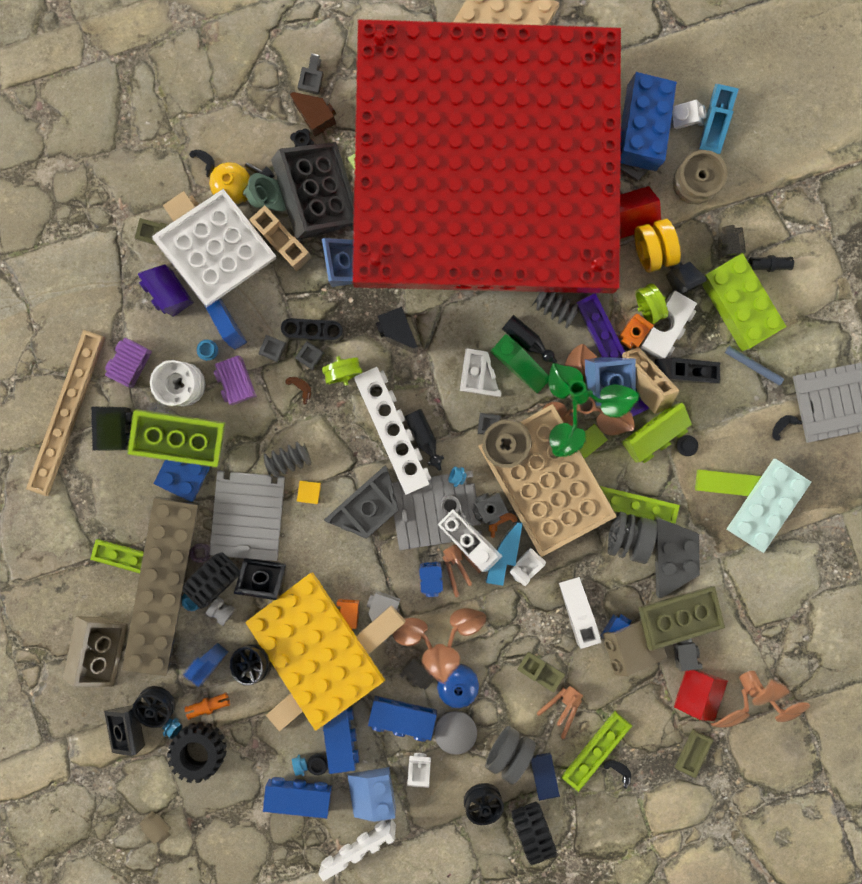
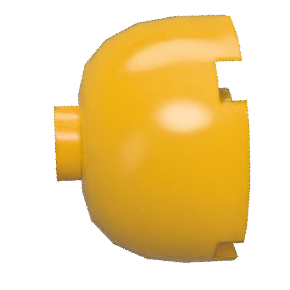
[209,162,250,205]

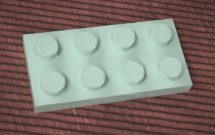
[726,459,811,553]

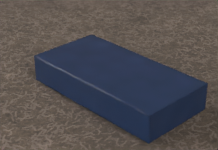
[531,752,560,801]

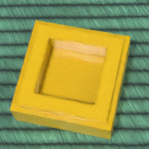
[297,480,321,504]

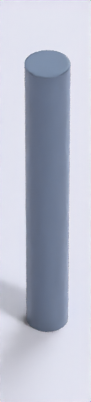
[725,346,784,385]

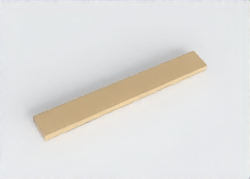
[26,330,106,496]
[266,605,406,732]

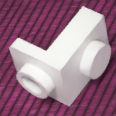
[672,100,707,129]
[510,548,546,586]
[407,753,431,788]

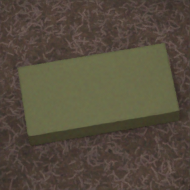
[675,729,714,778]

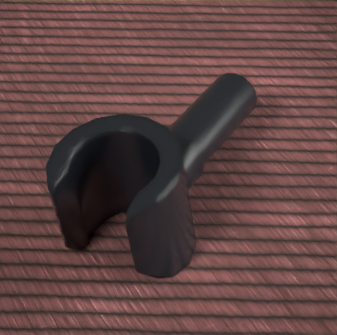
[245,163,275,178]

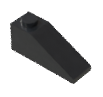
[655,357,720,384]

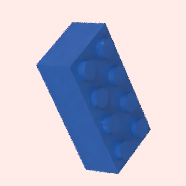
[620,72,677,171]

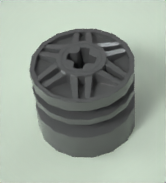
[608,511,657,564]

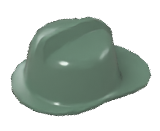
[243,173,286,212]

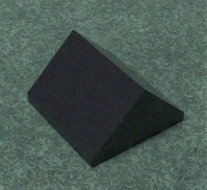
[234,558,286,600]
[104,705,145,756]

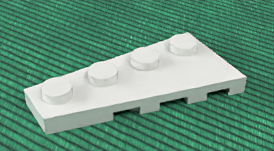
[318,819,396,881]

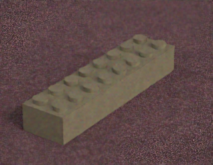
[122,497,200,676]

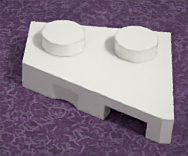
[460,348,501,397]

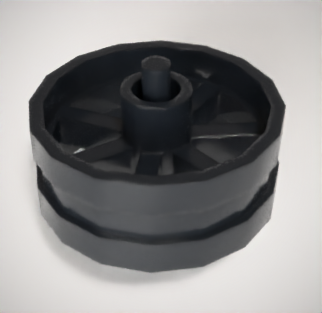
[230,644,271,686]
[133,686,176,728]
[463,783,504,826]

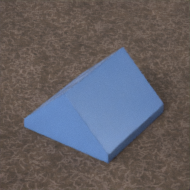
[322,238,353,287]

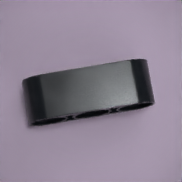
[281,318,344,343]

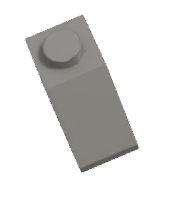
[366,591,400,643]

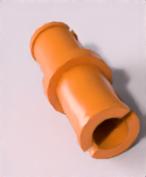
[184,692,230,720]

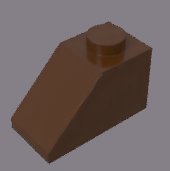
[290,92,336,137]

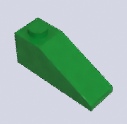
[490,334,549,394]

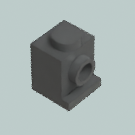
[673,638,703,671]

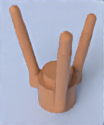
[442,544,482,597]
[537,685,583,739]

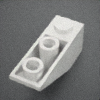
[438,509,502,572]
[559,577,602,649]

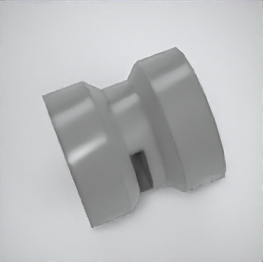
[205,596,236,626]

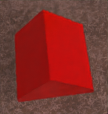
[620,186,661,239]
[673,670,728,721]

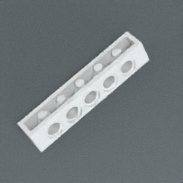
[354,367,431,495]

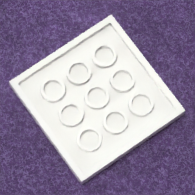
[152,189,276,308]

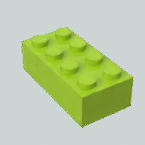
[702,253,787,351]
[128,409,225,467]

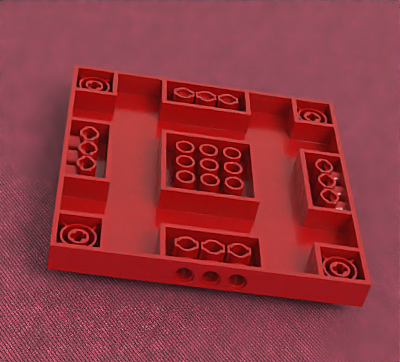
[353,19,621,294]

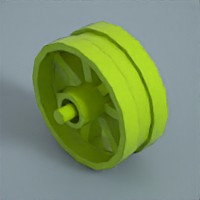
[635,283,668,324]
[322,356,363,386]

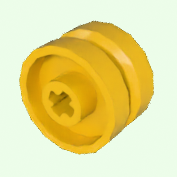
[634,219,681,273]

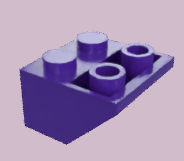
[138,264,194,317]

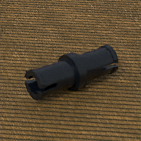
[748,255,794,272]

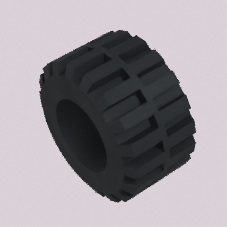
[182,552,241,609]
[167,722,227,783]
[511,801,557,866]

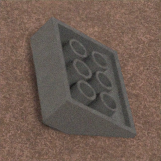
[271,142,354,240]

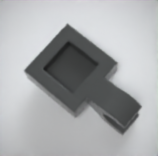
[297,53,324,95]

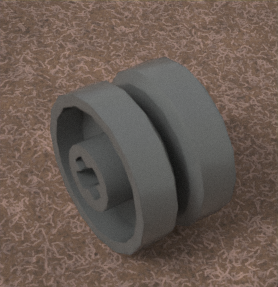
[485,726,536,785]

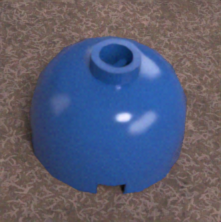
[437,664,479,709]

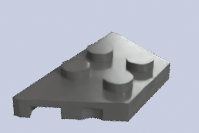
[324,465,399,539]
[654,517,700,598]

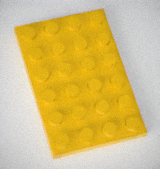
[245,572,386,731]

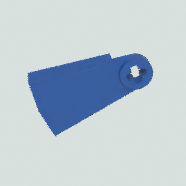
[204,298,248,350]
[183,643,229,687]

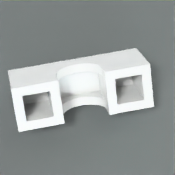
[639,291,697,359]

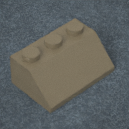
[62,616,127,687]

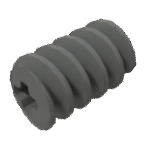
[532,292,579,329]
[263,441,312,478]

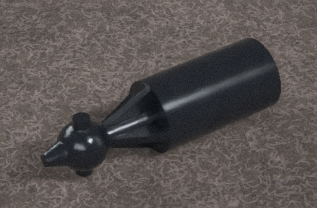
[502,315,557,364]
[405,409,444,471]

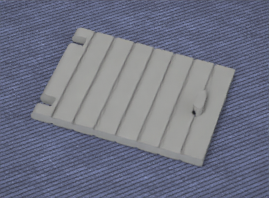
[793,362,862,443]
[392,470,483,550]
[209,471,285,561]

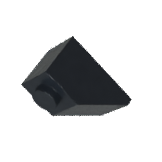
[666,261,707,295]

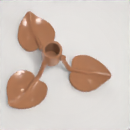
[542,344,635,435]
[392,608,486,683]
[711,671,810,728]

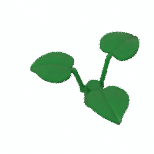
[549,363,639,457]

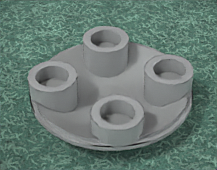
[435,711,477,755]

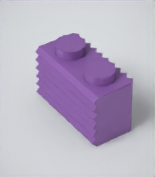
[105,338,152,388]
[214,355,257,405]

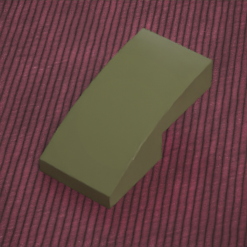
[135,218,168,246]
[517,651,566,693]

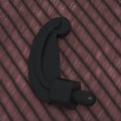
[189,149,215,177]
[772,415,802,441]
[603,760,631,789]

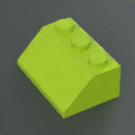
[621,403,692,463]

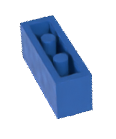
[368,696,437,742]
[323,707,360,774]
[263,777,332,819]

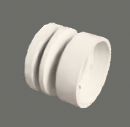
[150,360,206,406]

